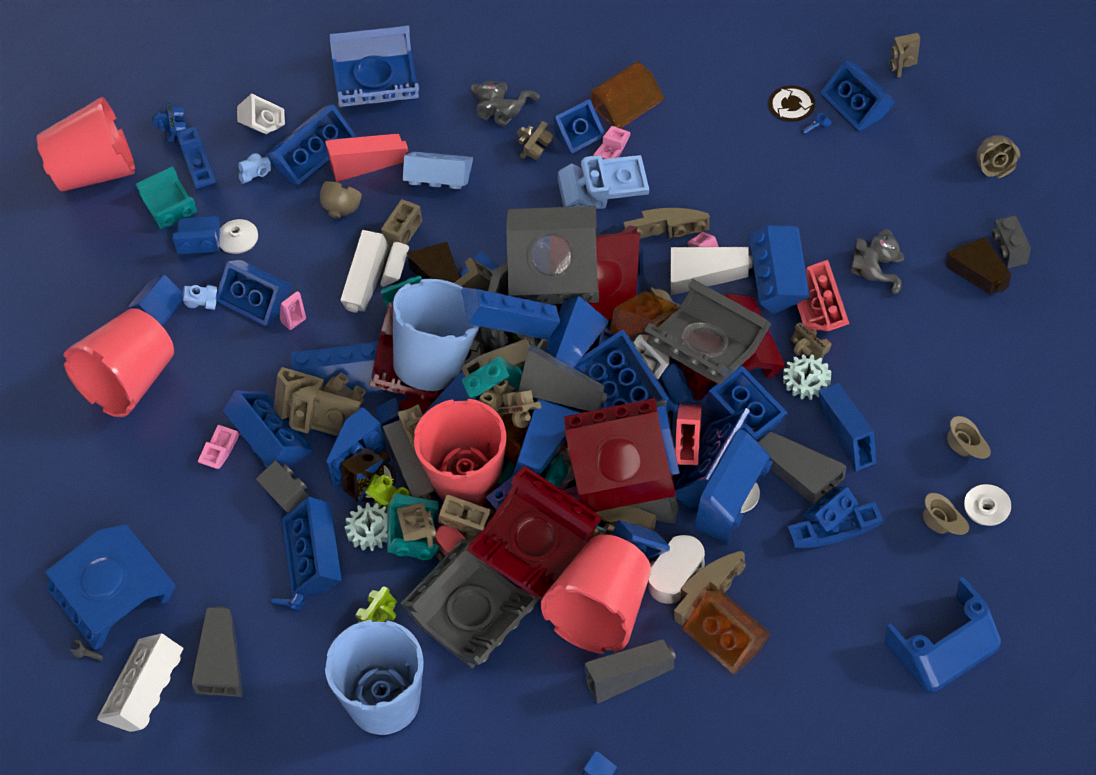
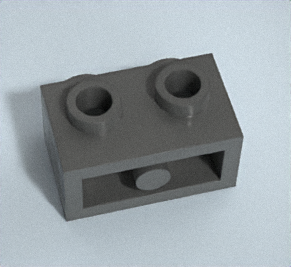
[991,215,1031,268]
[256,460,310,513]

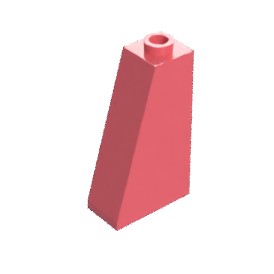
[325,134,409,182]
[675,404,702,465]

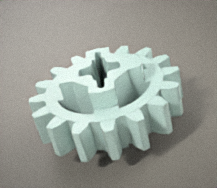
[783,354,831,400]
[345,503,387,551]

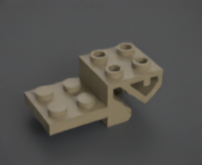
[274,367,361,436]

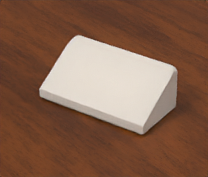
[380,241,409,287]

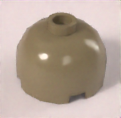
[976,135,1020,178]
[319,181,362,219]

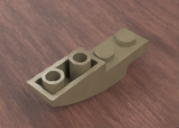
[623,208,710,239]
[674,551,746,626]

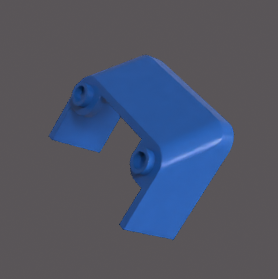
[695,429,773,544]
[885,577,1001,692]

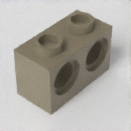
[381,199,422,247]
[438,494,491,536]

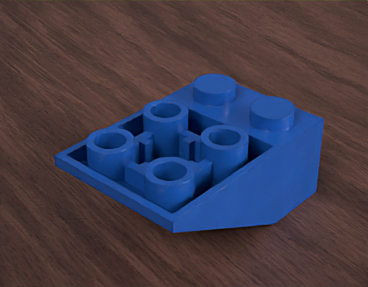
[326,407,385,487]

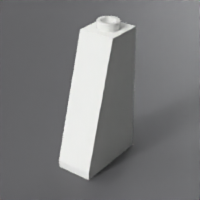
[340,230,391,313]
[671,247,753,295]

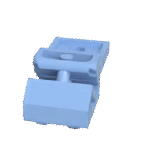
[557,155,649,209]

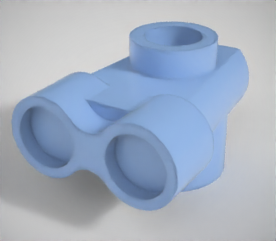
[238,154,271,184]
[182,285,217,310]

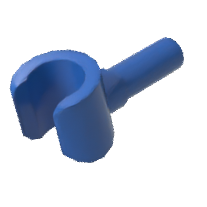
[802,113,832,134]
[272,593,306,611]

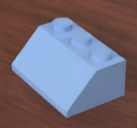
[403,152,473,189]

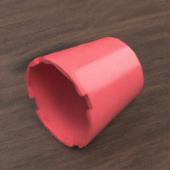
[37,97,135,192]
[63,309,174,417]
[414,399,506,506]
[541,535,651,654]

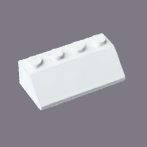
[97,633,183,732]

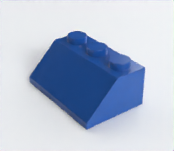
[820,61,896,131]
[216,260,292,326]
[706,366,787,441]

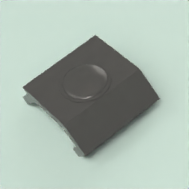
[401,539,539,669]

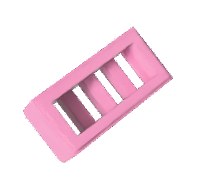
[280,291,306,330]

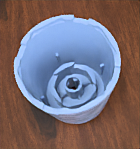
[393,279,480,391]
[325,620,423,735]

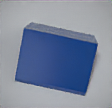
[553,99,605,154]
[126,274,183,326]
[611,520,670,560]

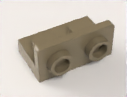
[889,33,920,78]
[396,503,436,547]

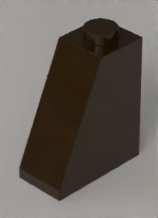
[945,237,1011,295]
[407,242,460,283]

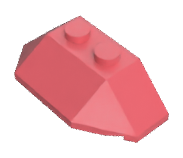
[797,260,849,331]

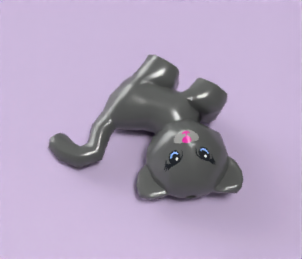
[471,81,540,127]
[851,229,904,294]

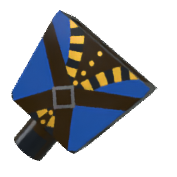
[341,448,390,503]

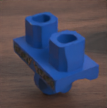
[152,101,186,142]

